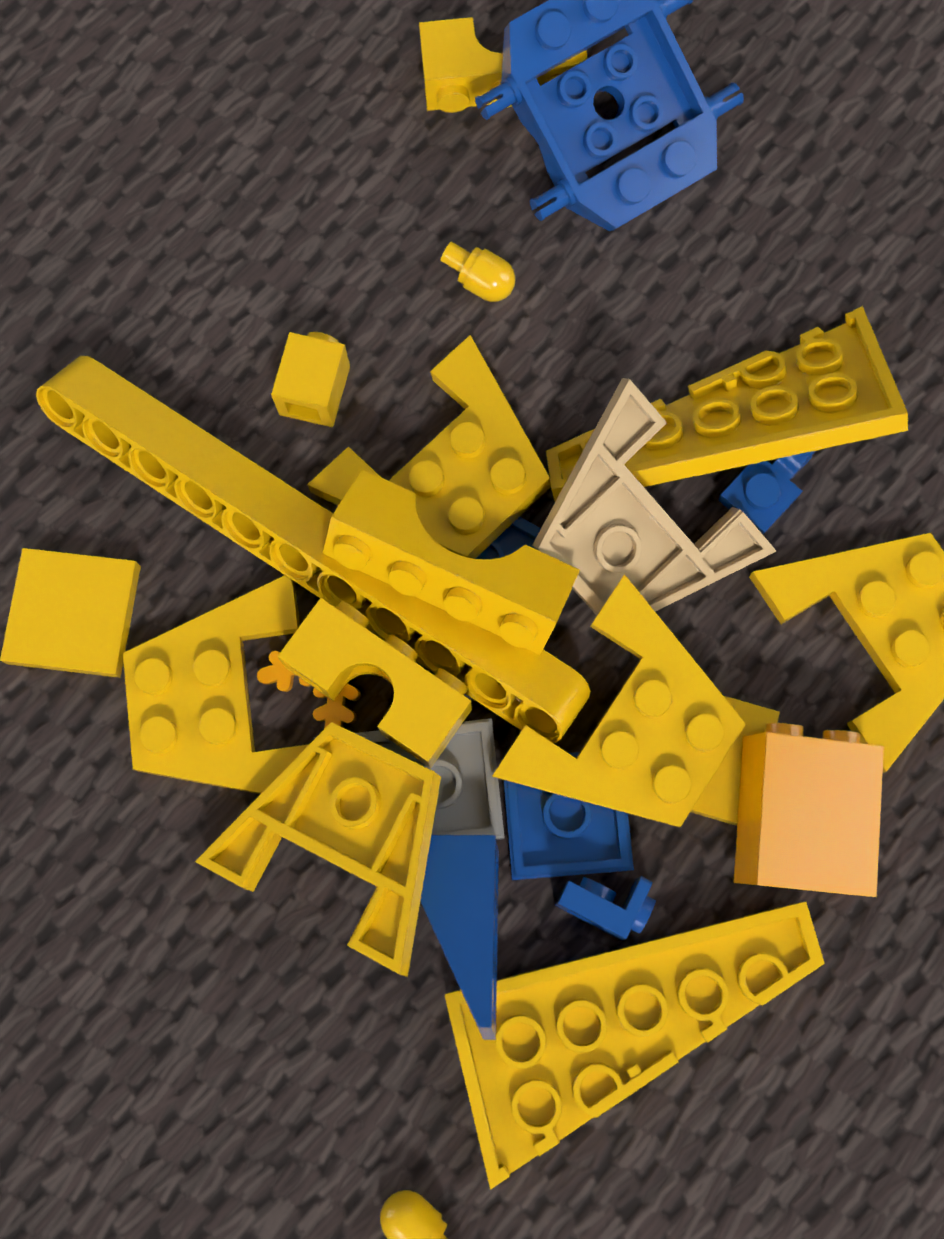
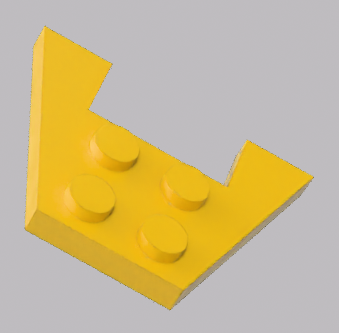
[307,335,551,559]
[749,533,944,773]
[492,574,746,827]
[123,575,309,794]
[195,722,441,977]

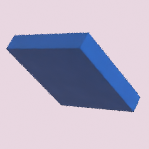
[502,752,634,881]

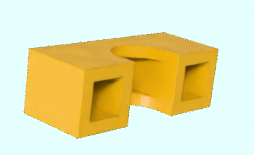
[419,17,588,113]
[277,598,472,769]

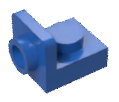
[555,876,656,940]

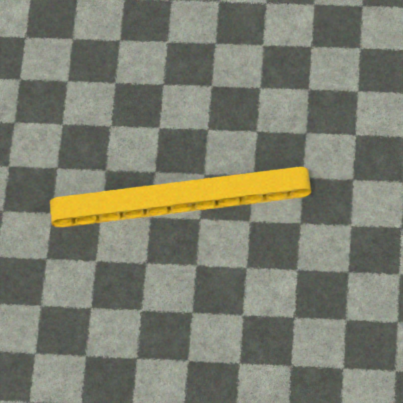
[36,356,590,743]

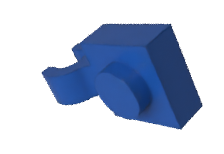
[718,451,816,535]

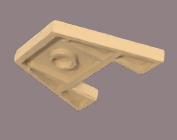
[532,378,776,615]

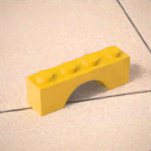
[322,468,580,655]

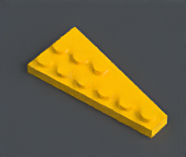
[546,306,908,502]
[444,902,825,1190]

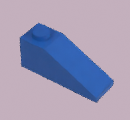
[420,835,499,1040]

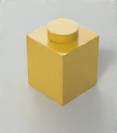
[271,332,350,427]

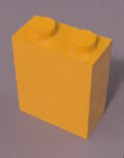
[734,723,884,897]

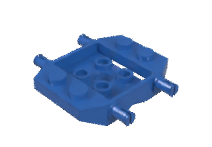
[475,0,744,232]

